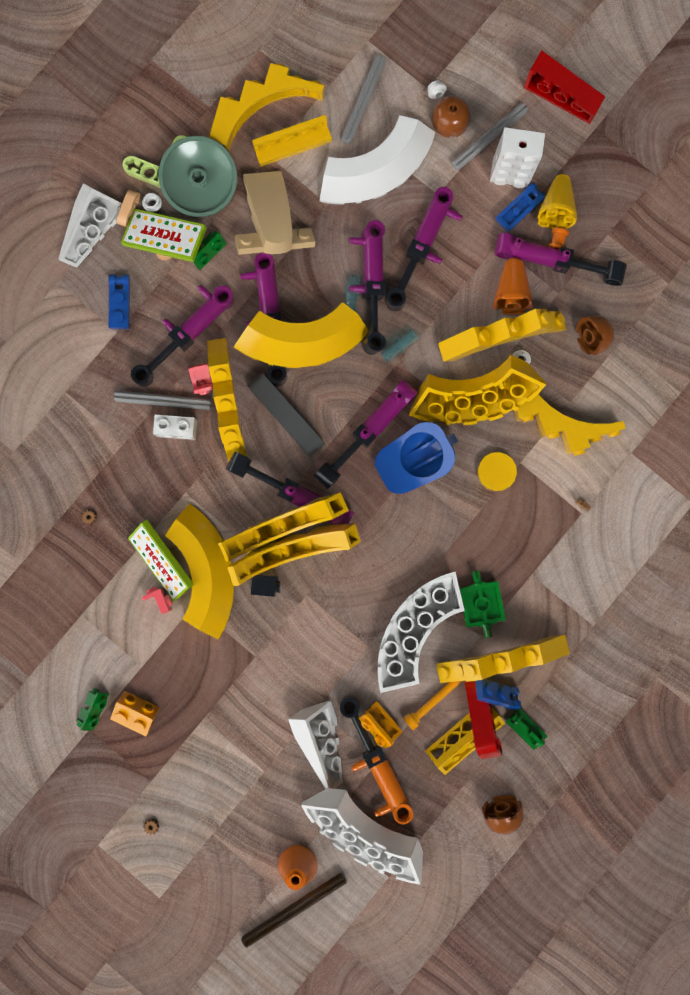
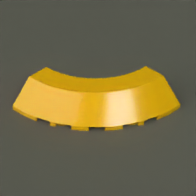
[233,302,369,368]
[409,355,546,425]
[165,503,234,640]

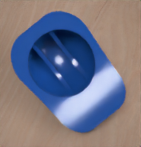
[375,422,459,494]

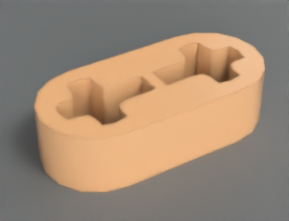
[117,190,140,227]

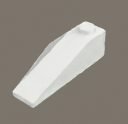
[58,183,122,268]
[288,701,343,789]

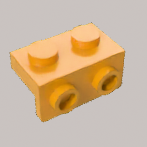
[110,691,160,736]
[359,701,403,749]

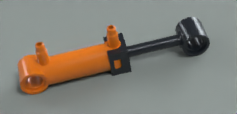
[340,695,413,824]

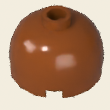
[432,96,470,138]
[576,315,614,355]
[482,795,524,835]

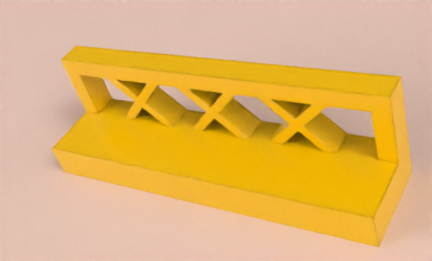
[252,115,332,167]
[425,708,505,775]

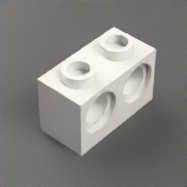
[153,415,197,440]

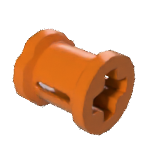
[548,227,569,249]

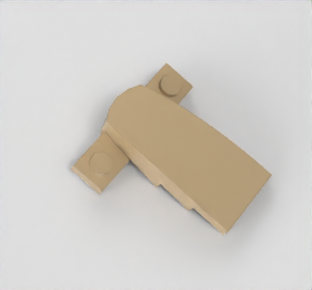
[235,171,316,255]

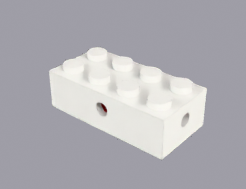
[490,127,545,188]

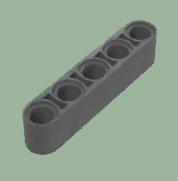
[247,373,324,457]

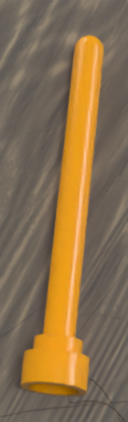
[402,681,462,731]

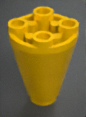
[538,174,577,229]

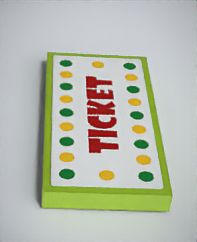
[121,209,207,263]
[128,520,194,602]

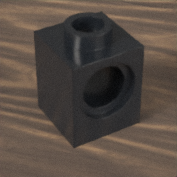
[251,575,280,597]

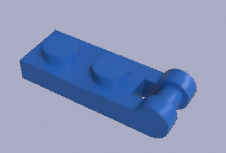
[495,182,546,233]
[108,274,130,329]
[475,679,522,710]

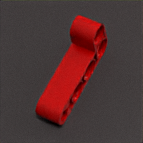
[464,679,503,760]

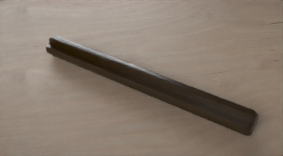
[241,873,347,948]

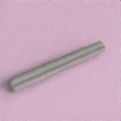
[342,54,386,144]
[452,102,528,170]
[114,391,211,410]

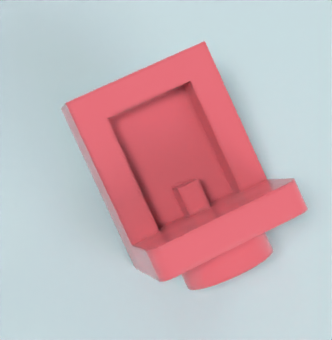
[188,362,213,395]
[142,587,173,614]

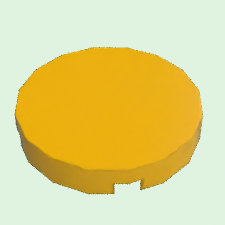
[477,452,517,491]

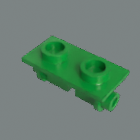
[191,231,227,271]
[76,688,109,731]
[505,709,548,750]

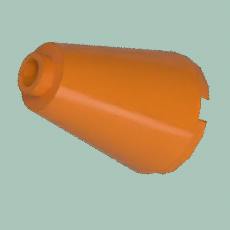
[493,258,533,315]
[278,845,318,890]

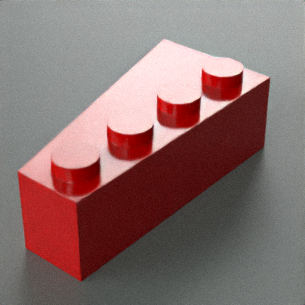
[523,50,605,124]

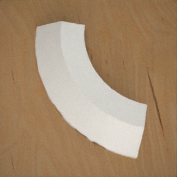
[319,115,435,205]
[378,572,465,693]
[301,788,423,885]

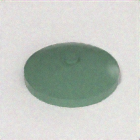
[158,136,237,217]

